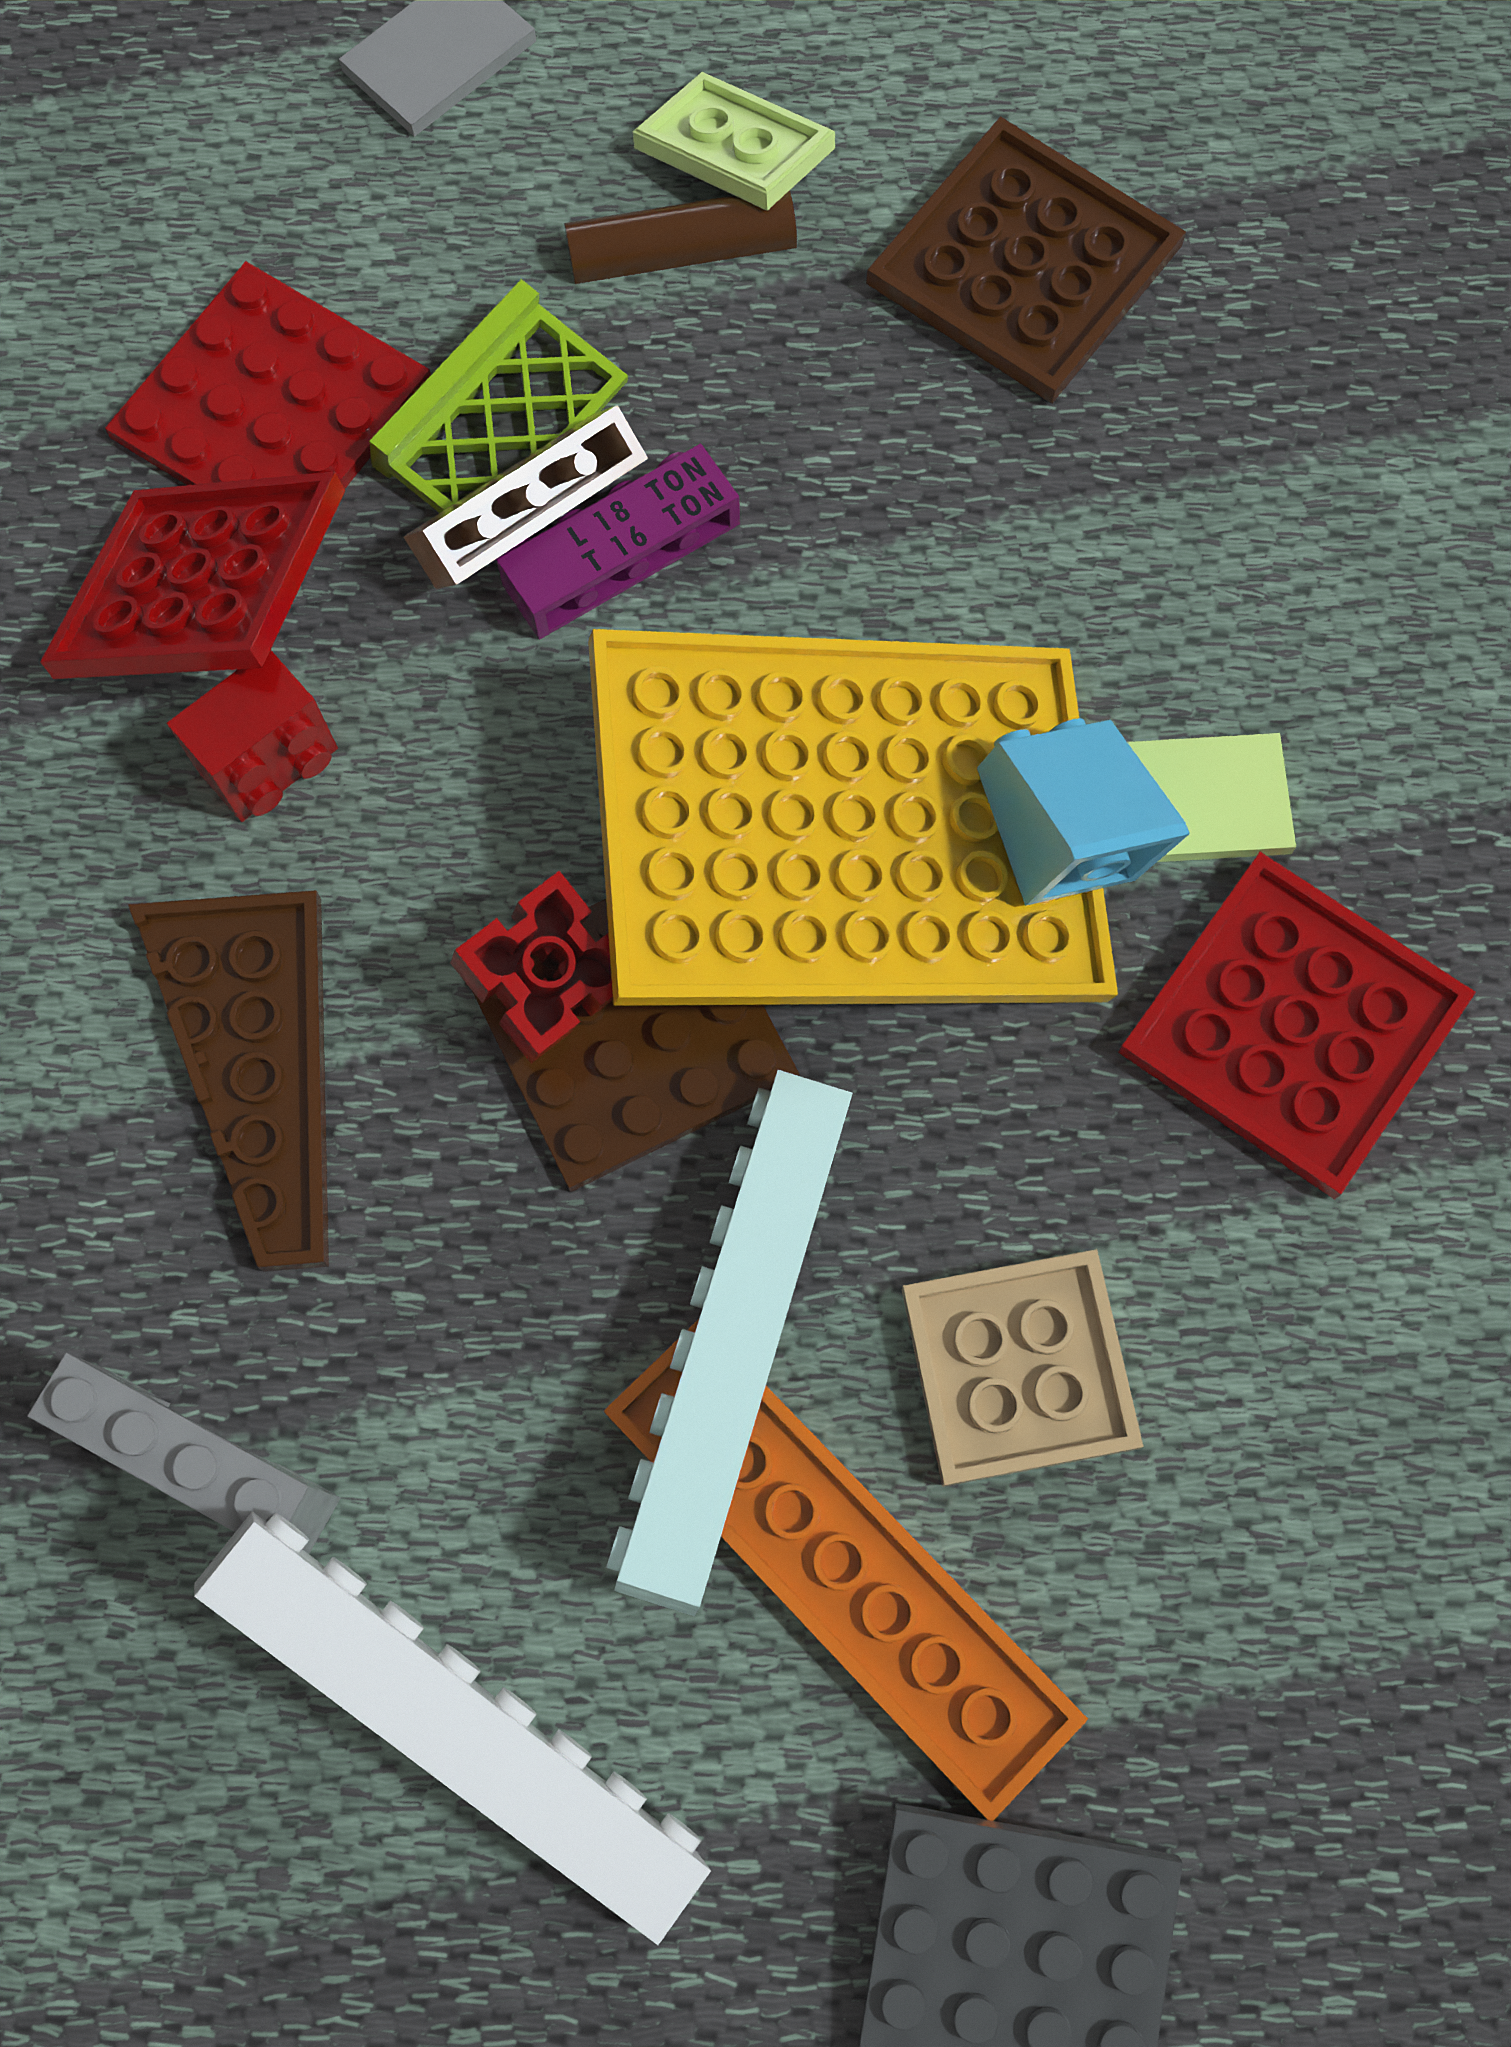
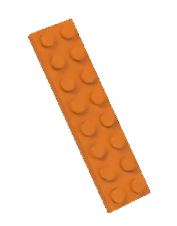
[603,1319,1088,1821]

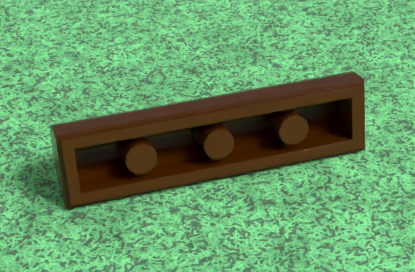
[564,190,797,284]

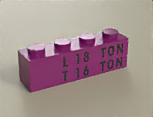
[496,443,740,640]

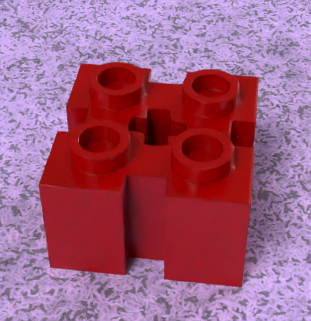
[450,871,613,1064]

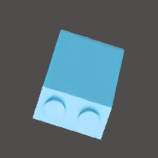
[977,718,1190,906]

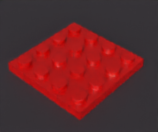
[105,261,431,488]
[40,472,346,679]
[1118,852,1476,1200]

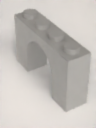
[28,1353,341,1554]

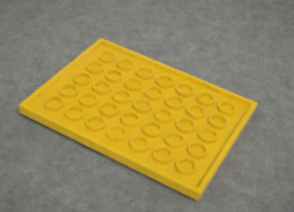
[588,629,1118,1006]

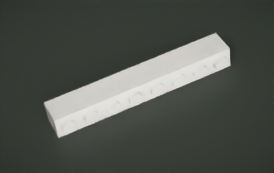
[194,1511,711,1945]

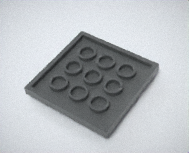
[858,1803,1183,2047]

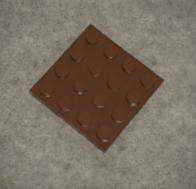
[866,116,1186,404]
[472,899,800,1192]

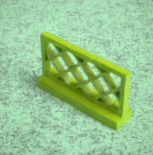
[369,279,628,513]

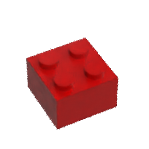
[166,650,338,822]

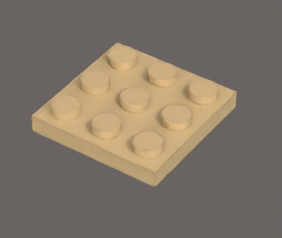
[902,1249,1144,1487]

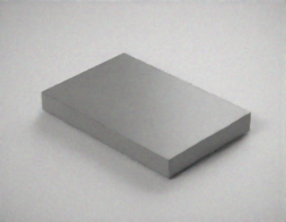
[339,0,536,137]

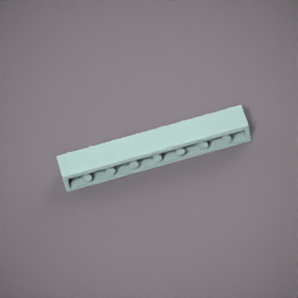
[606,1070,853,1616]

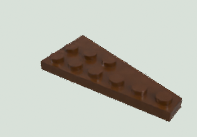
[128,890,329,1272]

